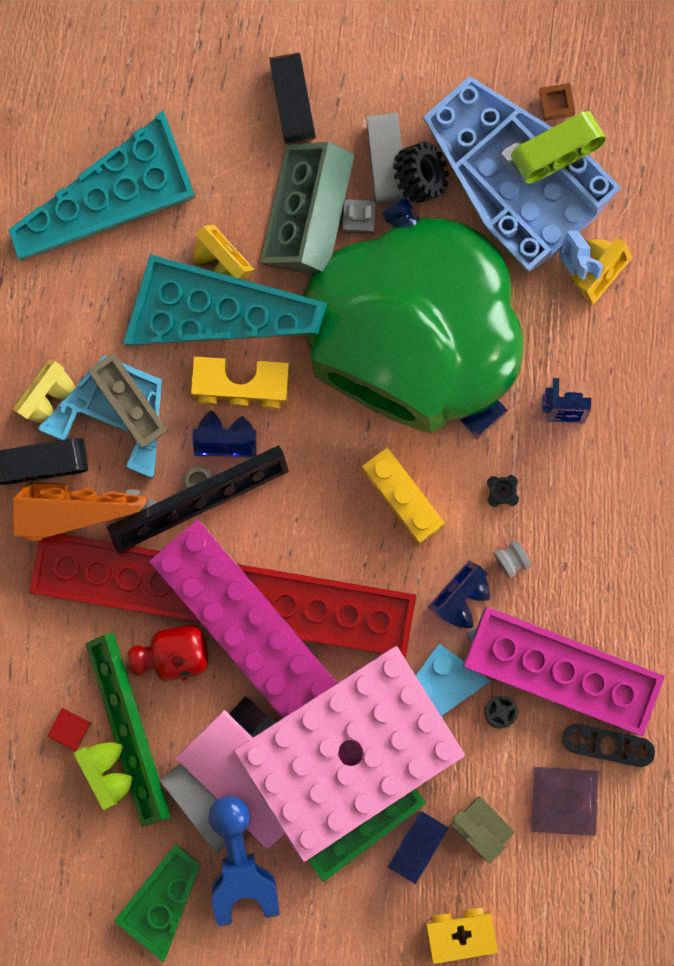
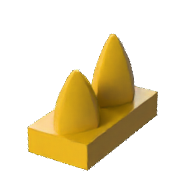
[193,225,255,279]
[571,238,633,305]

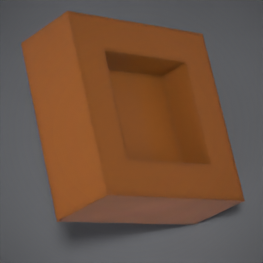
[539,83,575,121]

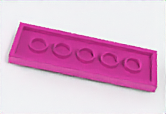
[463,607,665,736]

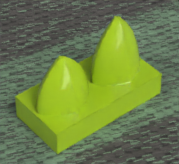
[73,742,133,811]

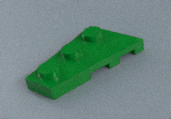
[114,844,201,963]

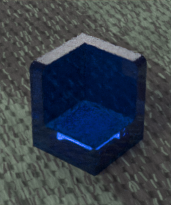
[459,401,507,439]

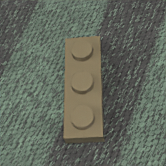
[88,352,168,449]

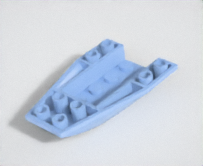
[424,76,621,272]

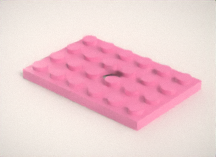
[233,646,465,862]

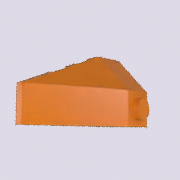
[13,481,146,541]

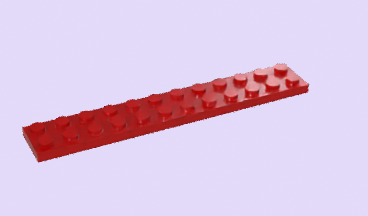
[29,534,416,658]

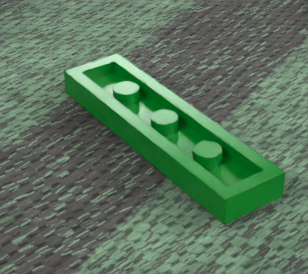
[307,789,426,882]

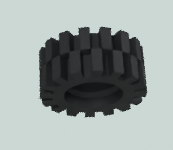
[393,142,449,203]

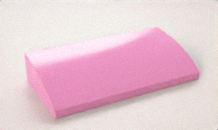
[176,710,284,849]

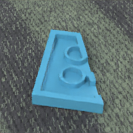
[415,643,491,716]

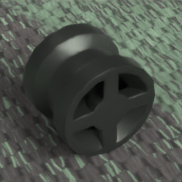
[484,696,518,729]

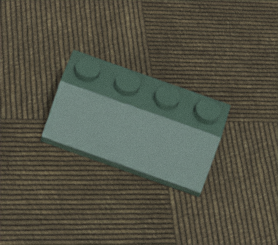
[259,142,355,274]

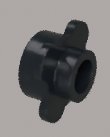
[487,475,519,507]

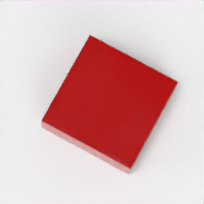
[47,708,91,751]

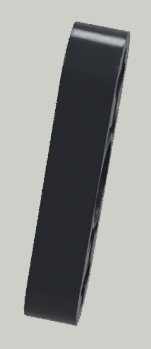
[562,724,655,767]

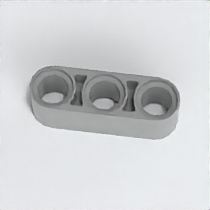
[366,112,407,203]
[160,763,225,853]

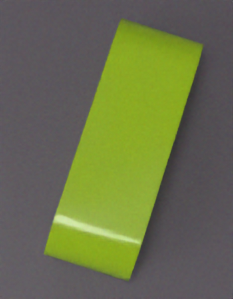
[510,111,606,184]

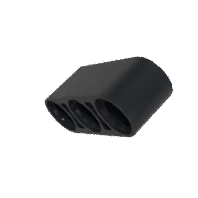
[269,52,316,144]
[0,438,88,485]

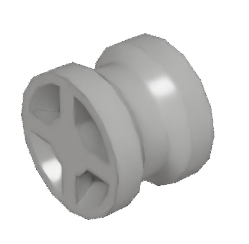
[493,539,532,579]

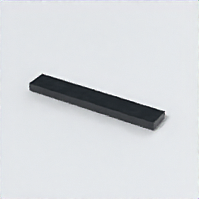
[106,445,289,553]

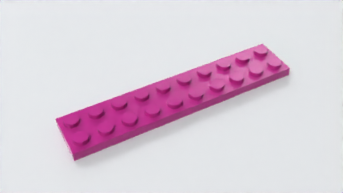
[149,519,362,766]

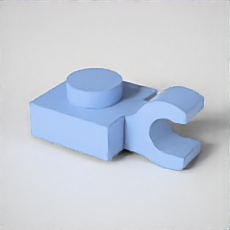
[559,231,603,279]

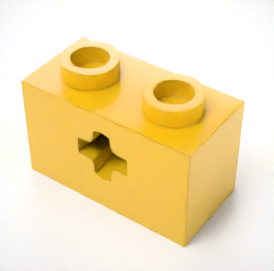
[426,907,498,964]

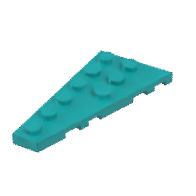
[8,110,196,261]
[123,254,327,346]

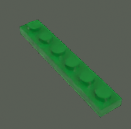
[85,633,171,827]

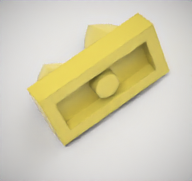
[12,359,76,423]

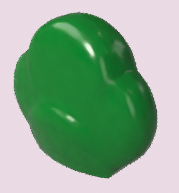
[303,218,524,433]

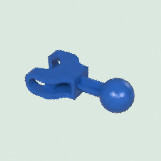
[208,795,280,927]

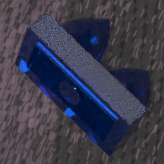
[192,410,258,457]
[427,561,490,628]

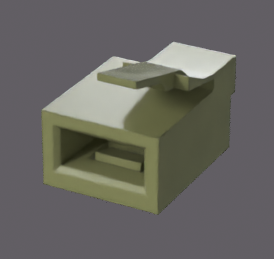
[450,796,515,864]

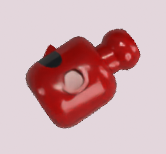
[128,625,208,682]

